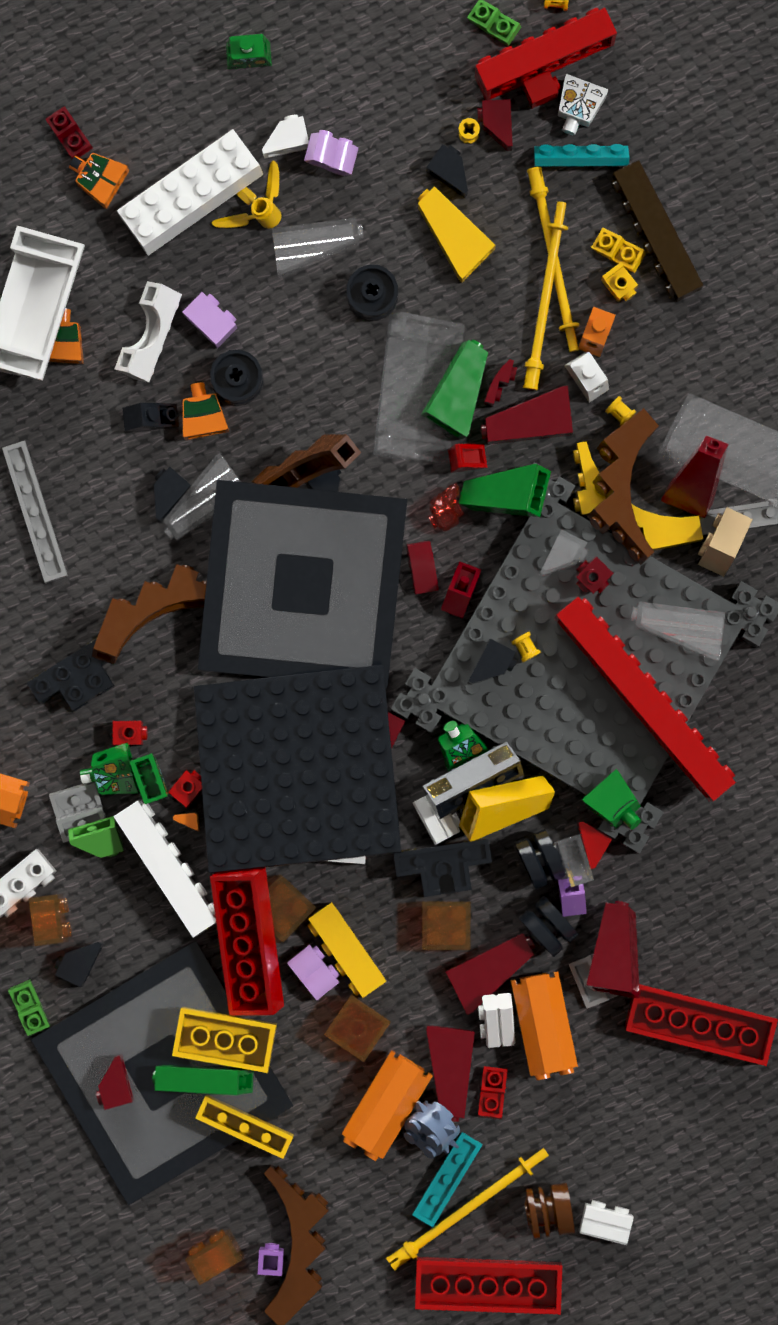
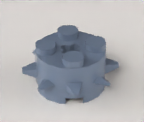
[404,1100,460,1159]

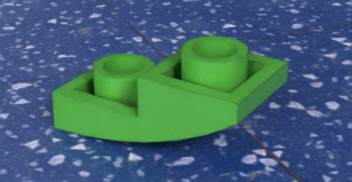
[467,0,521,46]
[8,979,50,1036]

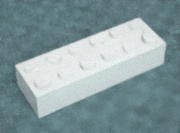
[117,129,263,256]
[113,801,216,937]

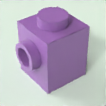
[558,877,587,917]
[258,1243,284,1276]

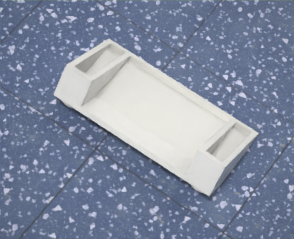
[0,226,85,381]

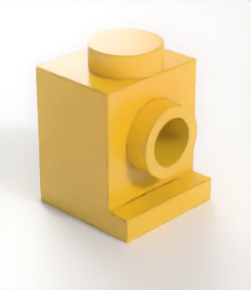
[601,262,638,302]

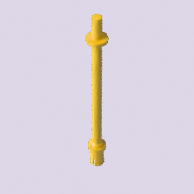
[527,167,579,352]
[523,201,568,390]
[386,1148,549,1270]

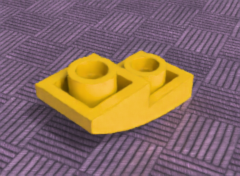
[591,228,646,273]

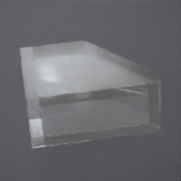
[539,530,589,577]
[554,834,594,887]

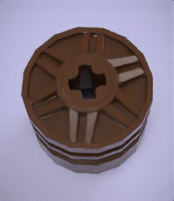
[524,1183,575,1239]

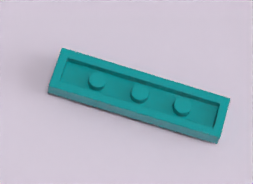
[534,144,630,166]
[412,1132,483,1228]

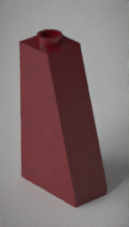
[481,386,573,445]
[661,436,729,518]
[586,901,640,999]
[446,933,535,1015]
[426,1025,475,1122]

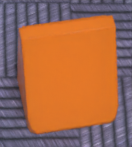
[173,813,200,831]

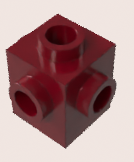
[575,556,614,594]

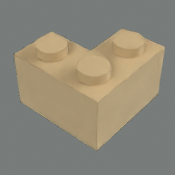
[698,507,753,577]

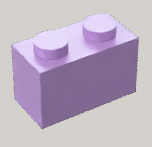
[182,292,237,348]

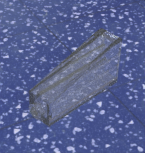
[272,218,363,279]
[163,453,240,542]
[631,602,725,661]

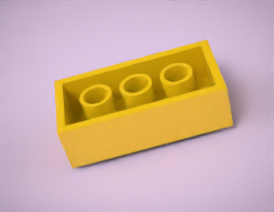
[172,1007,277,1073]

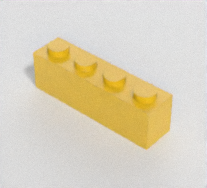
[307,902,387,998]
[195,1094,294,1159]

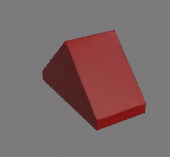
[448,444,488,473]
[577,822,612,869]

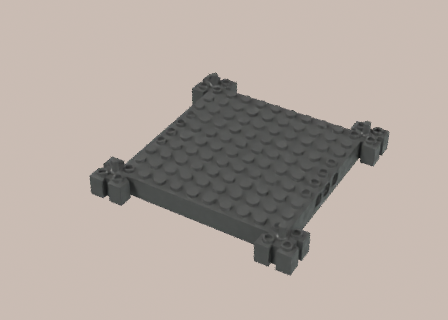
[391,462,778,854]

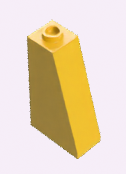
[418,186,496,283]
[459,776,555,842]

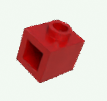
[522,71,561,109]
[113,721,148,746]
[168,770,202,808]

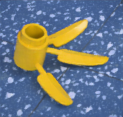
[212,160,281,229]

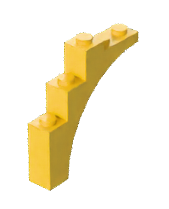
[573,441,703,551]

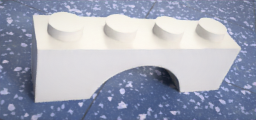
[114,281,182,382]

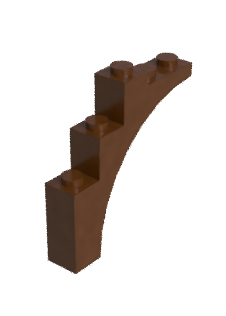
[587,408,659,565]
[252,434,361,488]
[92,564,207,665]
[264,1164,329,1325]

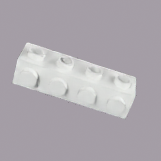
[0,849,56,918]

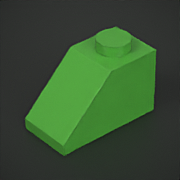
[68,816,124,858]

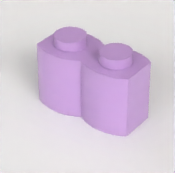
[304,130,358,176]
[287,944,340,1000]

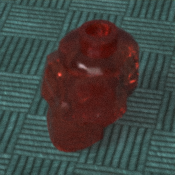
[427,483,464,532]

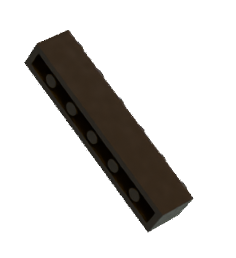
[611,160,704,302]

